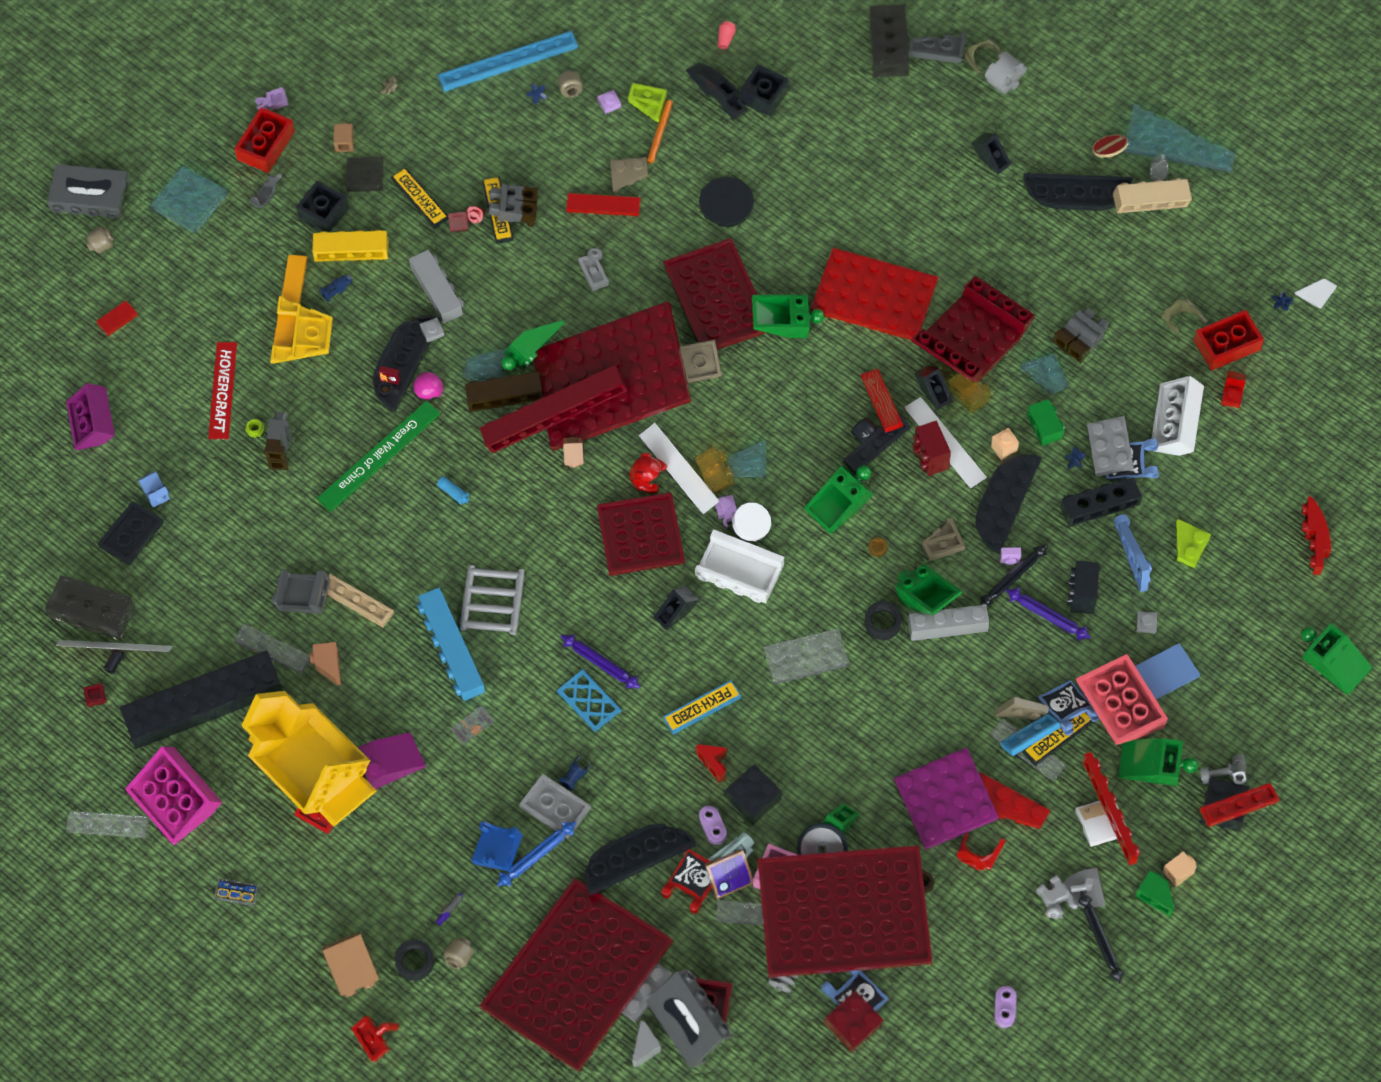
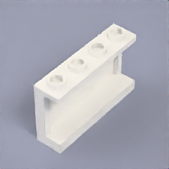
[695,529,784,603]

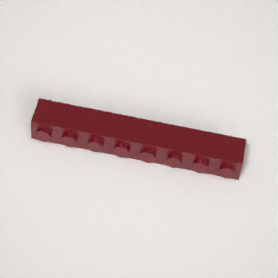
[480,365,628,454]

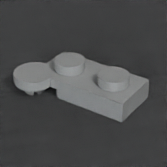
[578,248,609,291]

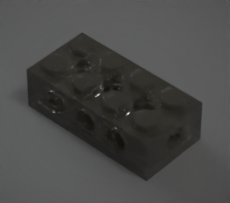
[869,4,909,77]
[45,575,135,640]

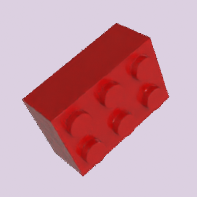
[234,107,295,173]
[1194,310,1264,371]

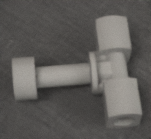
[1200,754,1247,784]

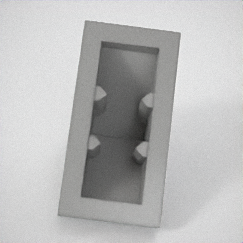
[632,1021,661,1067]

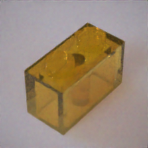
[948,373,991,414]
[694,447,735,494]

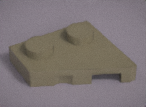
[922,518,965,561]

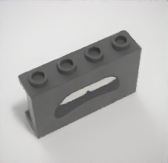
[47,164,130,218]
[646,970,733,1068]

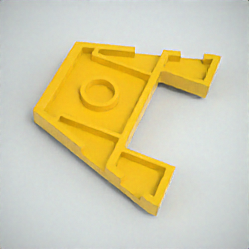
[271,296,333,364]

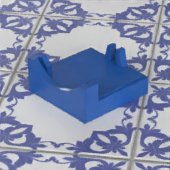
[471,821,523,871]

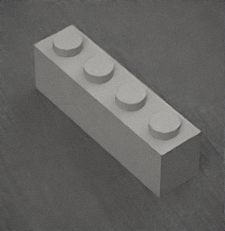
[409,250,464,324]
[908,605,989,641]

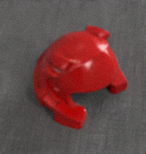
[629,453,668,494]

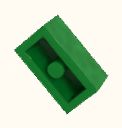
[1027,399,1065,446]

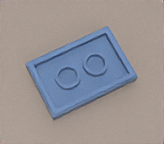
[1135,643,1200,700]

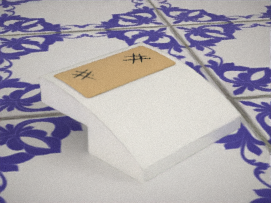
[1076,801,1126,846]

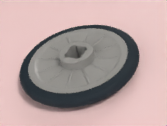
[797,823,848,855]

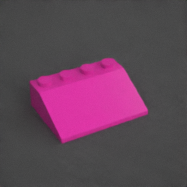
[125,746,222,845]

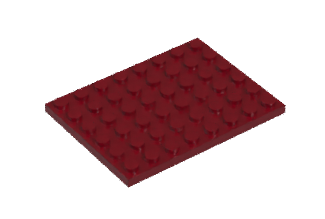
[534,301,692,451]
[758,845,933,978]
[479,878,674,1072]

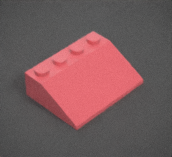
[1076,654,1168,745]

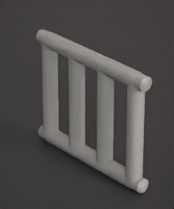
[459,565,525,635]

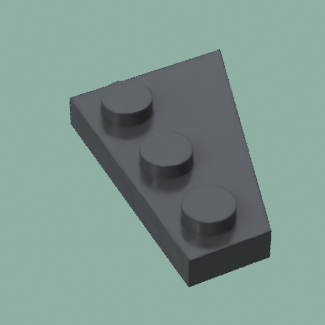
[908,33,966,63]

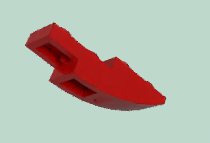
[1302,496,1331,575]

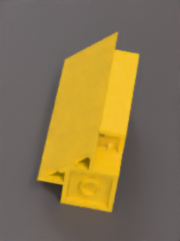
[241,691,377,827]

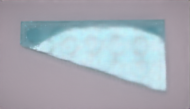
[1124,103,1235,172]

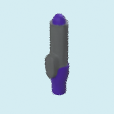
[435,893,463,926]

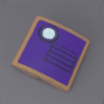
[705,849,753,899]

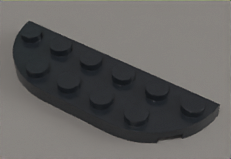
[1023,173,1133,211]
[373,315,441,413]
[976,454,1042,555]
[585,824,696,896]

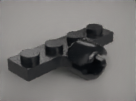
[843,413,911,475]

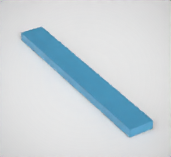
[438,31,578,92]

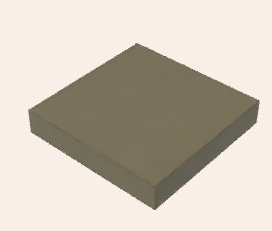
[680,340,722,383]

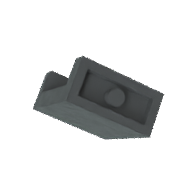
[272,569,331,614]

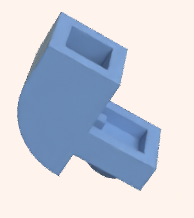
[137,471,170,508]

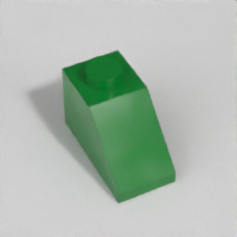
[823,803,860,835]
[1136,871,1175,917]

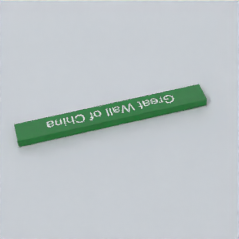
[317,401,440,513]

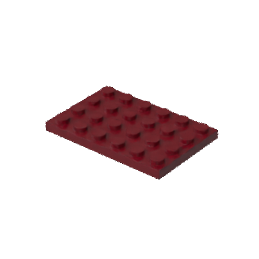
[663,238,767,350]

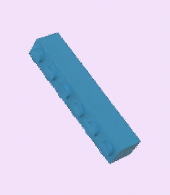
[417,588,485,701]

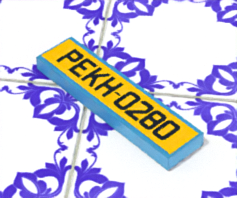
[663,680,741,735]

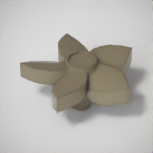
[380,76,397,95]

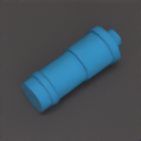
[437,476,469,505]

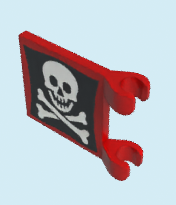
[662,849,712,914]

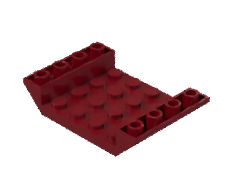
[911,276,1035,382]

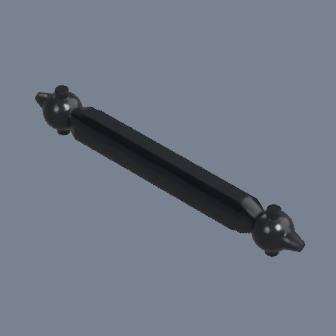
[980,544,1048,606]
[1078,891,1124,984]

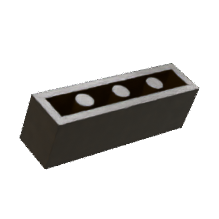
[465,372,543,412]

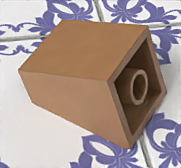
[321,932,379,997]

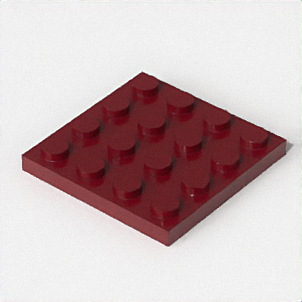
[597,492,685,576]

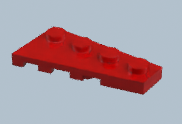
[979,772,1050,829]

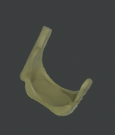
[963,39,1002,74]
[1162,298,1208,334]

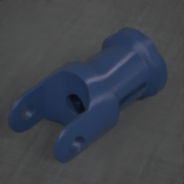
[319,275,352,302]
[559,754,592,791]

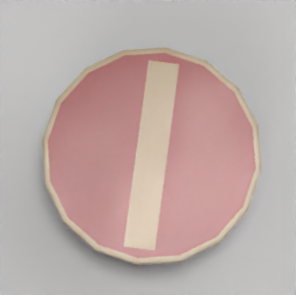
[1092,135,1128,158]

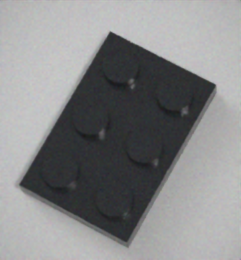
[98,501,164,566]

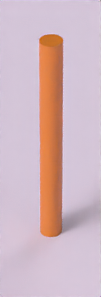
[647,100,673,163]

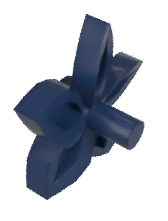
[526,83,547,104]
[1271,291,1294,311]
[1065,447,1086,469]

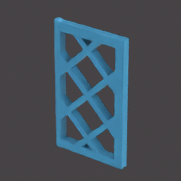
[557,669,622,732]

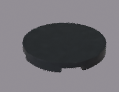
[699,177,754,227]

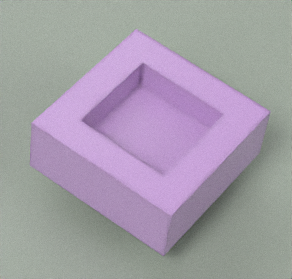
[597,90,621,114]
[1000,547,1021,565]

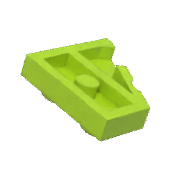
[628,83,667,122]
[1176,519,1211,568]

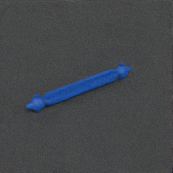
[497,821,577,887]

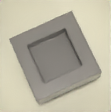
[420,318,444,342]
[1136,611,1157,634]

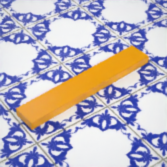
[273,255,307,347]

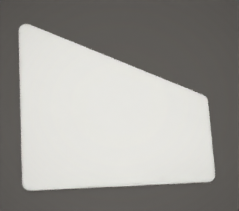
[1295,279,1337,309]

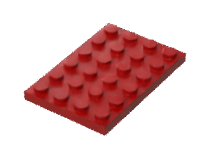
[811,248,938,340]

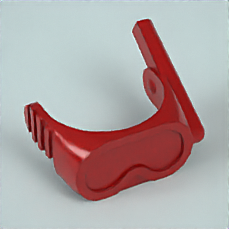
[957,833,1006,870]

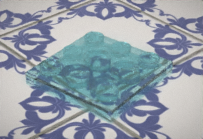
[151,166,228,233]

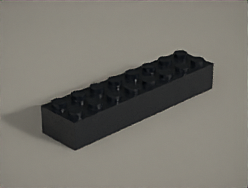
[119,650,283,749]

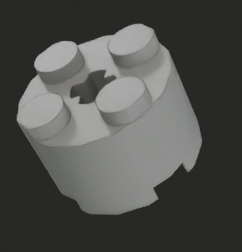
[985,52,1027,94]

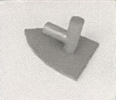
[1063,868,1105,908]

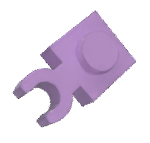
[255,87,288,111]
[715,495,737,530]

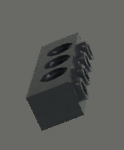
[1060,477,1142,527]

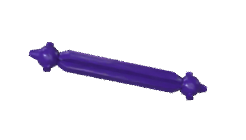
[1006,587,1091,641]
[561,634,641,689]

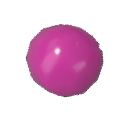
[413,372,444,400]

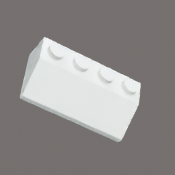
[1152,376,1204,456]

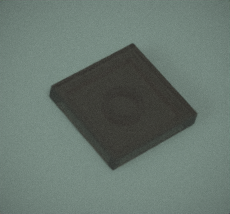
[346,157,384,192]

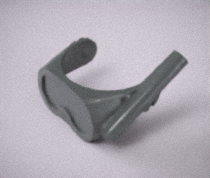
[250,174,282,208]

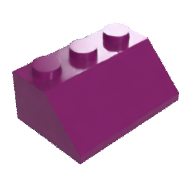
[66,383,115,450]

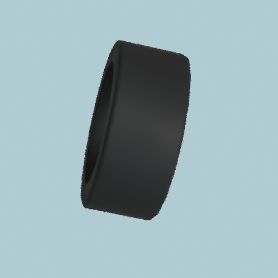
[865,601,902,640]
[394,939,434,981]

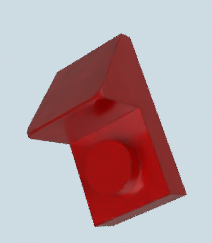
[1221,371,1246,408]
[695,744,727,783]

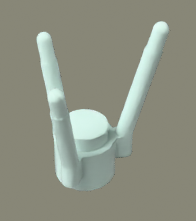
[708,833,754,861]

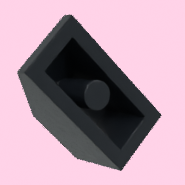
[971,133,1012,174]
[914,364,953,410]
[654,586,699,630]

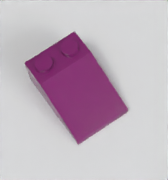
[357,732,426,789]

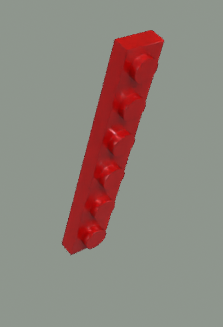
[1083,752,1140,866]

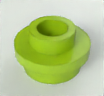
[245,419,265,438]

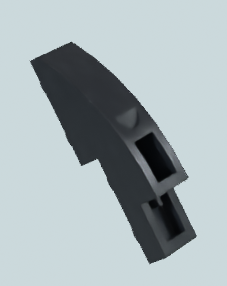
[686,62,748,120]

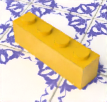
[313,230,388,261]

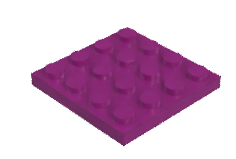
[894,747,999,850]

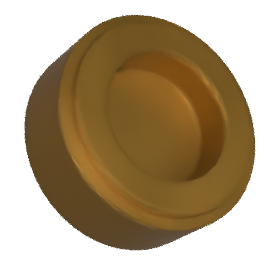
[868,537,887,557]

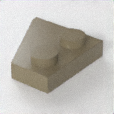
[610,157,648,194]
[995,697,1048,720]

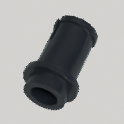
[103,649,125,674]

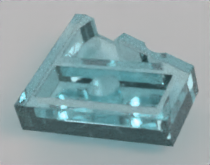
[462,349,506,381]
[1021,354,1068,394]
[728,441,766,477]

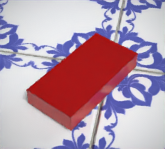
[96,301,138,336]

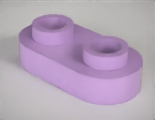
[699,806,727,845]
[994,986,1016,1028]

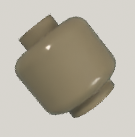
[558,71,583,97]
[86,226,114,254]
[443,938,474,969]

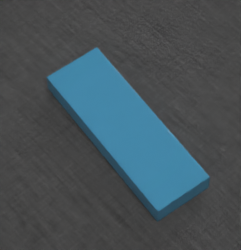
[1000,714,1061,756]

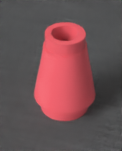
[718,21,736,49]

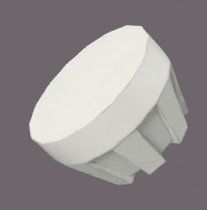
[732,503,771,541]

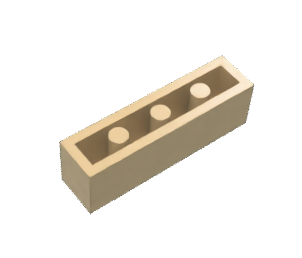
[1113,178,1192,213]

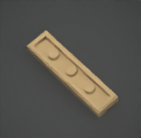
[327,574,394,628]

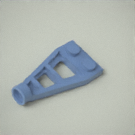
[1113,515,1152,592]

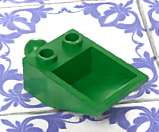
[752,295,824,338]
[501,320,565,370]
[804,465,874,534]
[895,564,962,616]
[1301,623,1372,695]
[1118,738,1199,786]

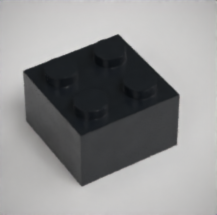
[740,64,789,117]
[296,180,349,233]
[1067,561,1100,614]
[725,764,782,825]
[1200,778,1249,831]

